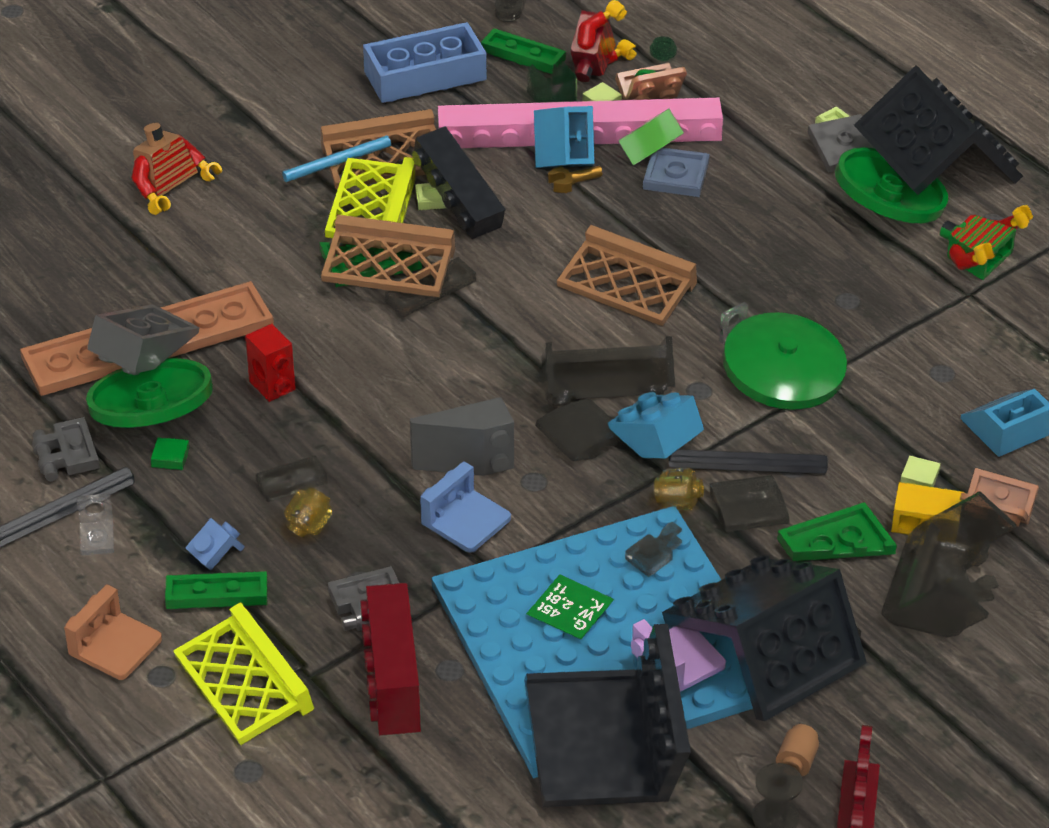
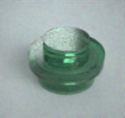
[650,36,677,61]

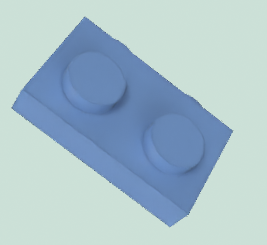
[420,461,511,553]

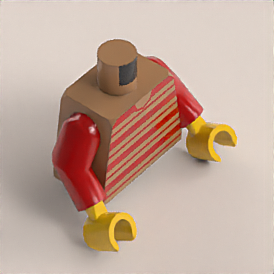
[131,123,222,215]

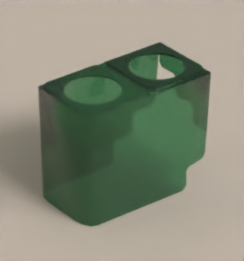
[527,61,577,103]

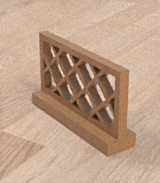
[321,109,436,189]
[321,214,455,297]
[557,225,697,326]

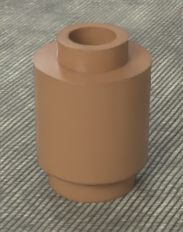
[776,724,819,777]

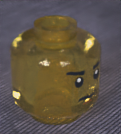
[654,468,704,510]
[284,486,333,537]

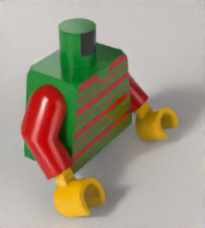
[940,205,1033,280]

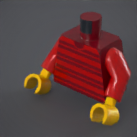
[571,0,637,82]

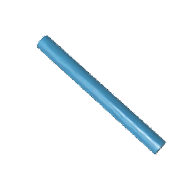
[282,135,391,182]

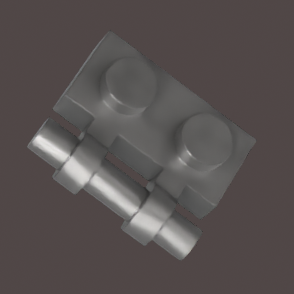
[32,417,100,482]
[328,566,399,631]

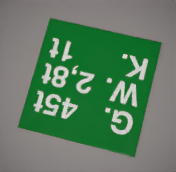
[526,574,614,639]

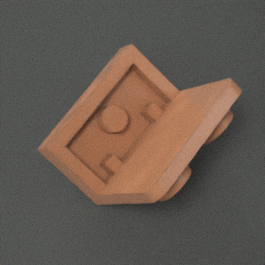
[615,63,687,100]
[960,468,1039,527]
[64,584,162,680]

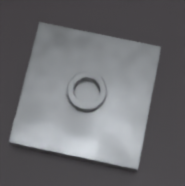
[807,114,874,173]

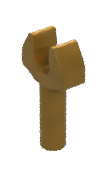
[548,166,603,193]

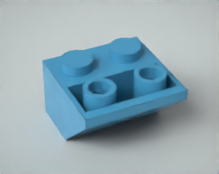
[534,106,595,168]
[961,389,1049,457]
[608,392,704,459]

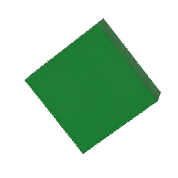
[151,437,190,470]

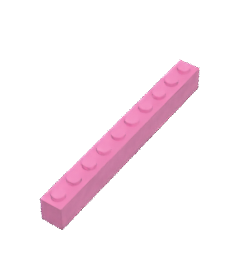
[438,98,723,148]

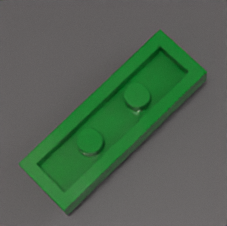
[481,28,566,74]
[165,571,268,609]

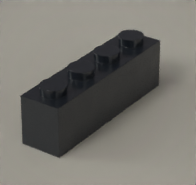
[412,126,506,239]

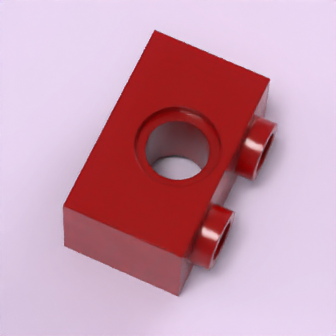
[245,323,295,402]

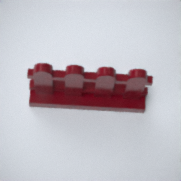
[837,725,880,828]

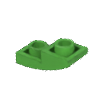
[619,108,684,165]

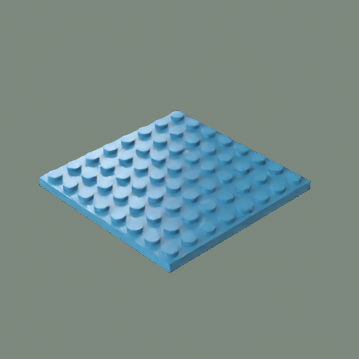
[432,506,753,778]

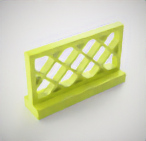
[325,157,416,238]
[173,602,314,745]

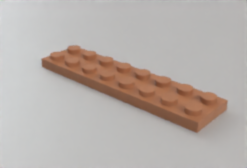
[20,281,274,396]

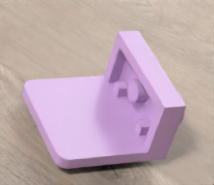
[631,619,726,692]

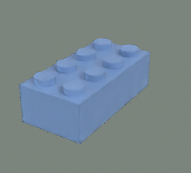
[363,22,487,103]

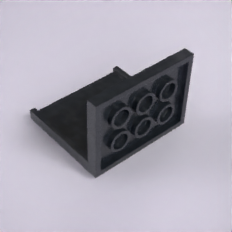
[854,65,1023,195]
[662,555,867,721]
[524,624,691,807]

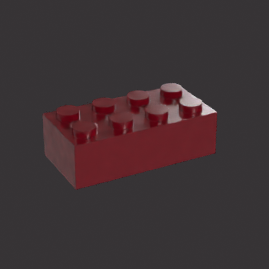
[360,583,421,736]

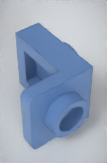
[185,518,245,570]

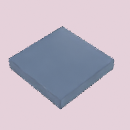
[643,147,710,197]

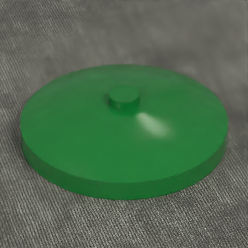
[835,147,948,223]
[723,312,847,410]
[86,358,213,428]

